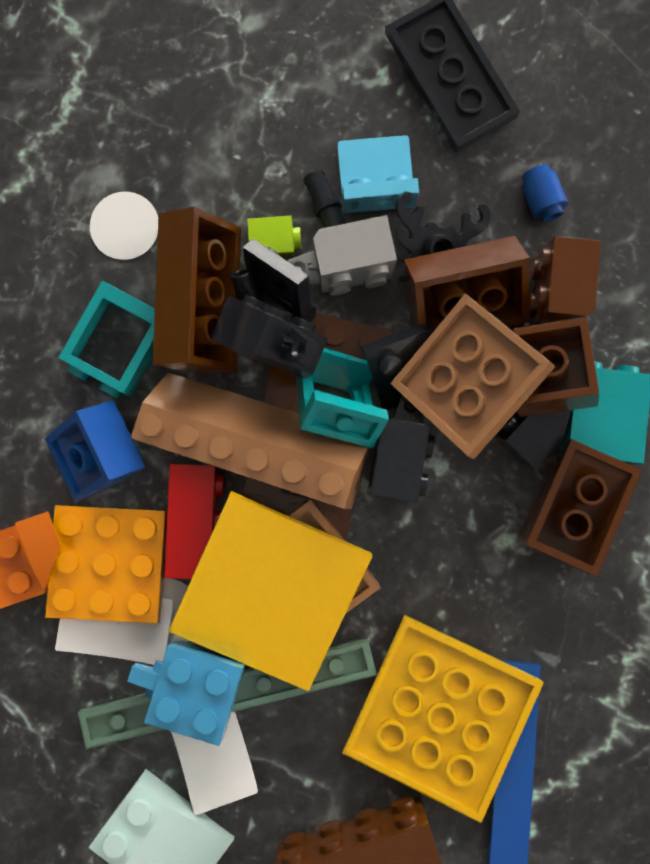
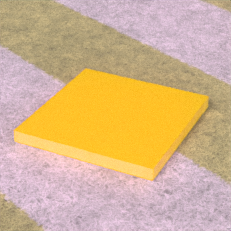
[168,491,373,691]
[342,614,544,823]

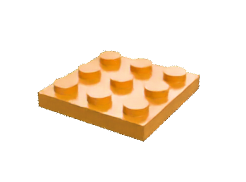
[45,505,167,624]

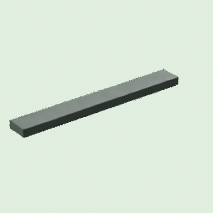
[78,637,377,750]

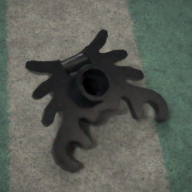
[395,191,491,282]

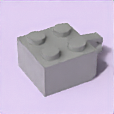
[288,215,397,296]

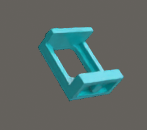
[295,348,389,448]

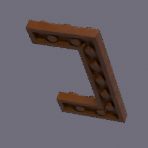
[242,309,392,541]

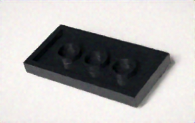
[385,0,520,152]

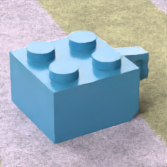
[127,640,246,746]

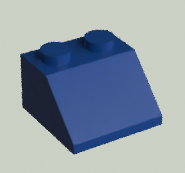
[44,400,145,504]

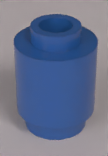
[521,164,569,222]

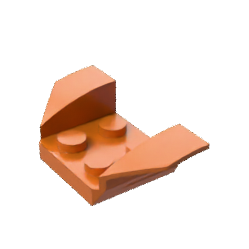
[0,511,61,609]

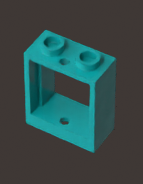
[58,280,155,399]

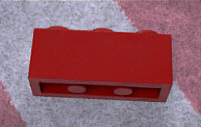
[164,464,225,579]

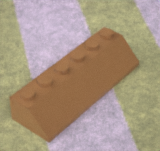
[131,373,371,510]

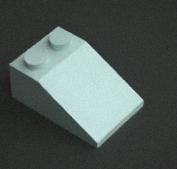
[89,769,234,864]

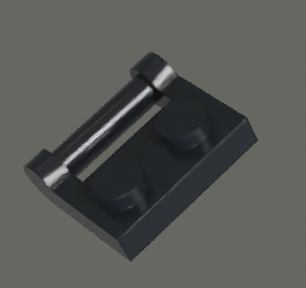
[243,239,317,322]

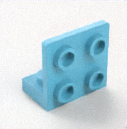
[337,135,419,213]

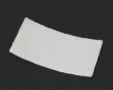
[55,598,174,665]
[171,712,258,815]

